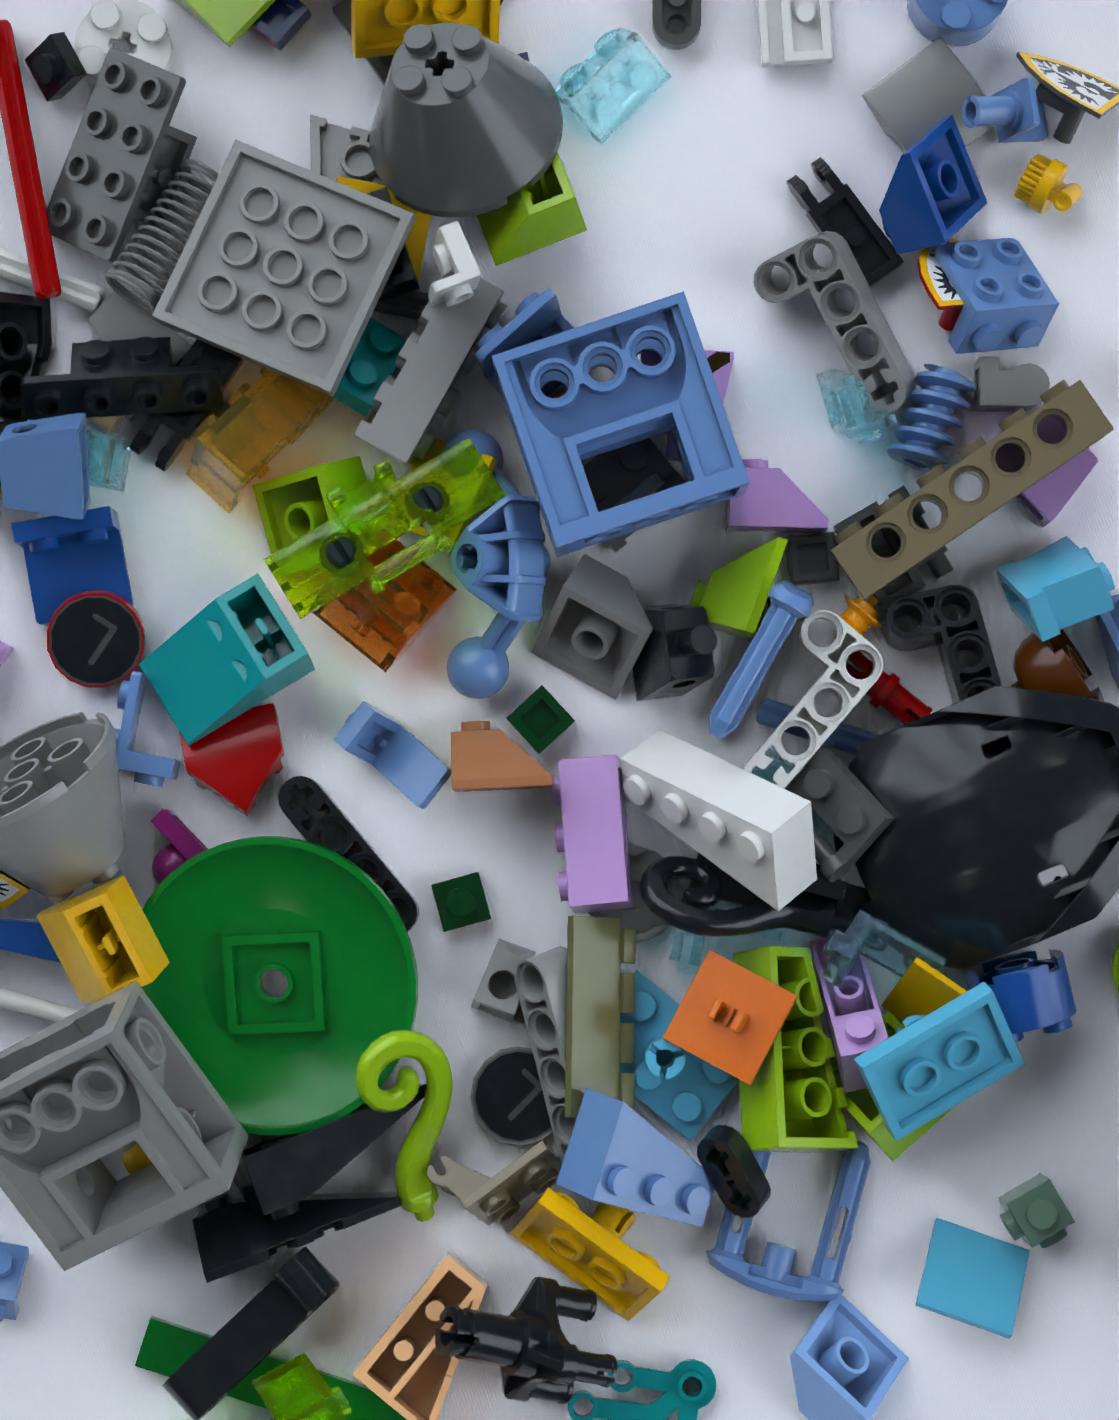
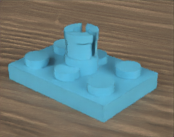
[620,970,739,1141]
[854,982,1025,1141]

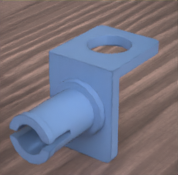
[962,78,1048,143]

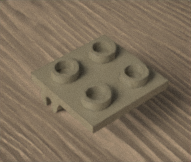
[427,1141,561,1225]

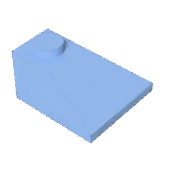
[790,1294,909,1420]

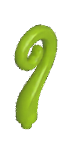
[355,1030,453,1222]

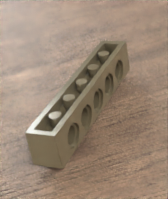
[831,379,1114,600]

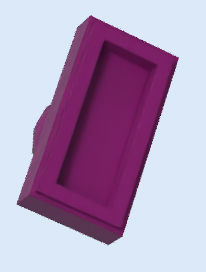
[150,809,208,885]

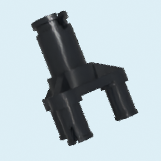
[435,1276,617,1404]

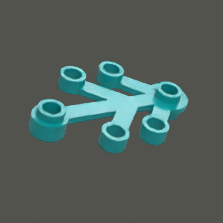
[568,1359,717,1420]

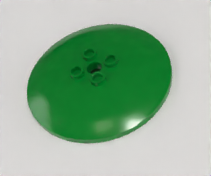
[141,836,418,1136]

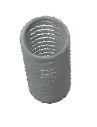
[105,159,219,313]

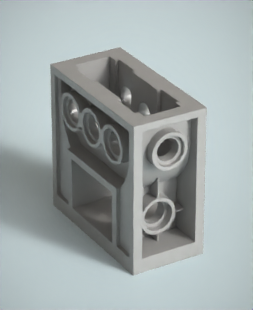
[0,981,249,1271]

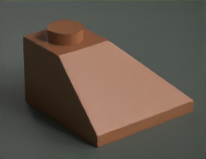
[451,721,552,792]

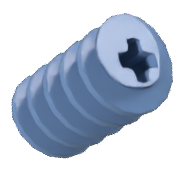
[886,364,978,473]

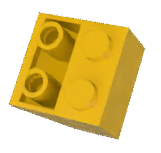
[36,875,170,1003]

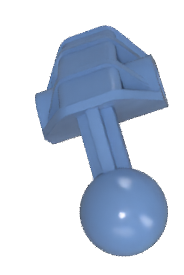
[441,429,550,699]

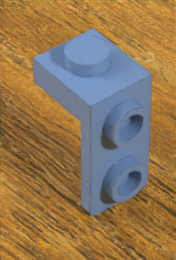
[114,671,181,787]
[333,701,451,809]

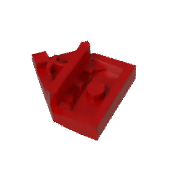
[179,703,284,816]

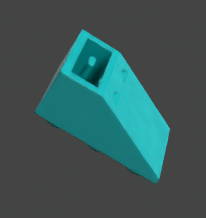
[139,573,315,746]

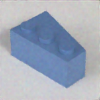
[556,1087,714,1227]

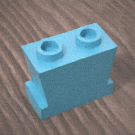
[995,536,1115,642]

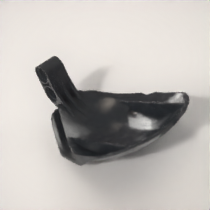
[833,686,1119,970]

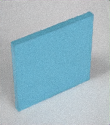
[915,1218,1030,1339]

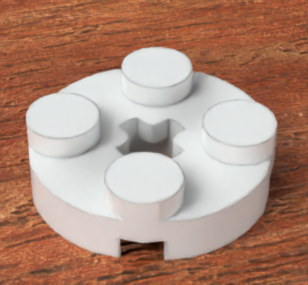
[74,0,174,86]

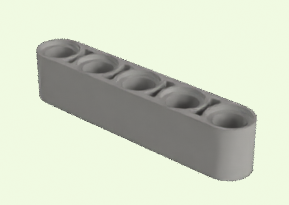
[514,946,576,1166]

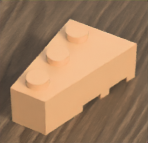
[352,1251,487,1420]

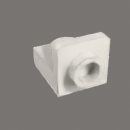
[428,220,481,306]

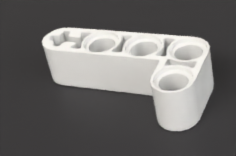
[743,610,884,789]

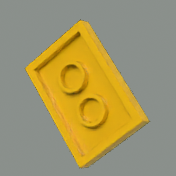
[351,0,500,58]
[509,1187,671,1321]

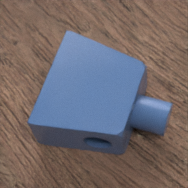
[0,413,91,519]

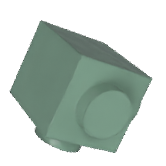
[998,1173,1075,1248]

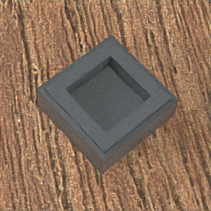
[785,532,840,586]

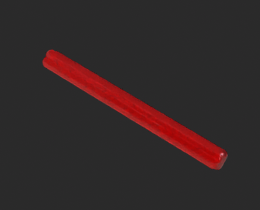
[0,20,62,300]

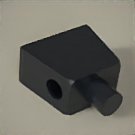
[632,604,717,701]

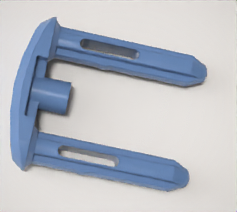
[708,580,814,738]
[706,1141,871,1301]

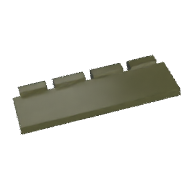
[565,915,636,1118]

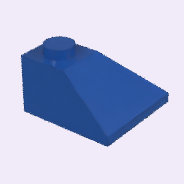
[879,115,988,255]

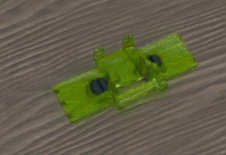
[263,437,505,619]

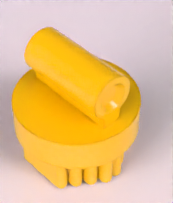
[1014,154,1083,215]

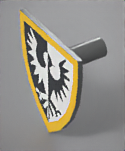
[1016,52,1119,144]

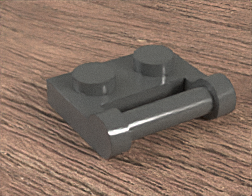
[583,438,686,553]
[786,748,895,883]

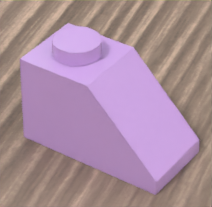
[726,459,828,533]

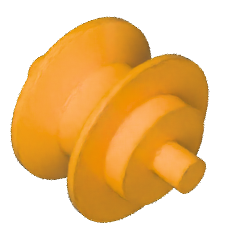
[833,595,882,640]

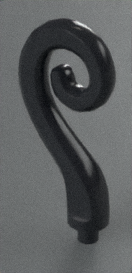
[640,856,854,938]

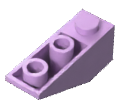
[810,934,888,1093]

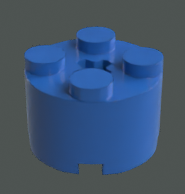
[965,950,1077,1042]

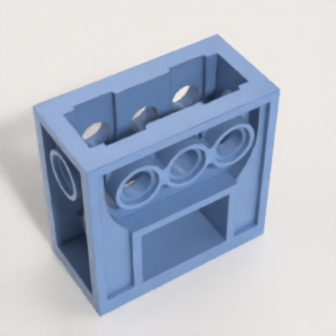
[492,291,750,557]

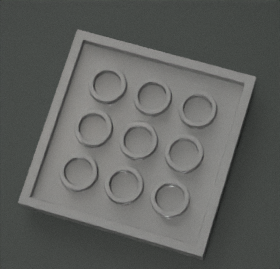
[152,139,416,397]

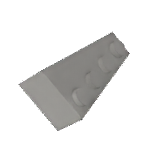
[353,273,507,464]

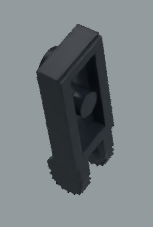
[786,157,904,288]
[129,339,244,471]

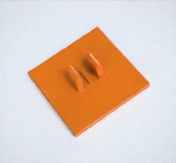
[662,949,798,1086]

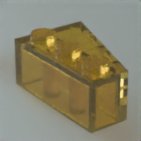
[186,367,334,514]

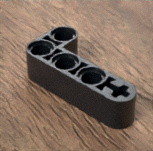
[883,585,1012,758]
[278,776,420,932]
[162,1246,340,1420]

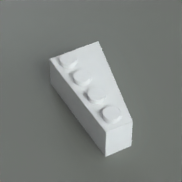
[620,729,817,911]

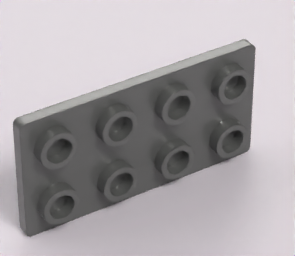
[46,48,198,262]

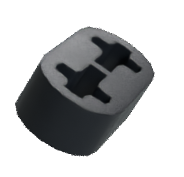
[697,1125,771,1218]

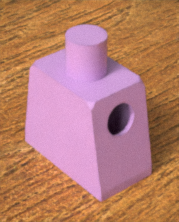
[995,417,1098,527]

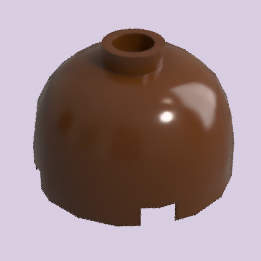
[1011,629,1104,701]

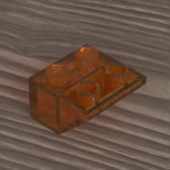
[310,528,457,673]

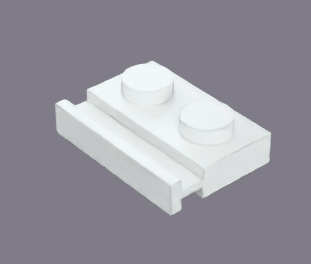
[757,0,833,68]

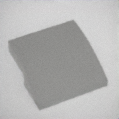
[861,38,994,153]

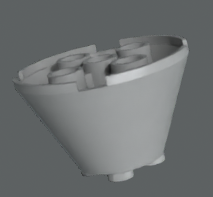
[0,712,126,904]

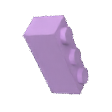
[551,754,634,914]

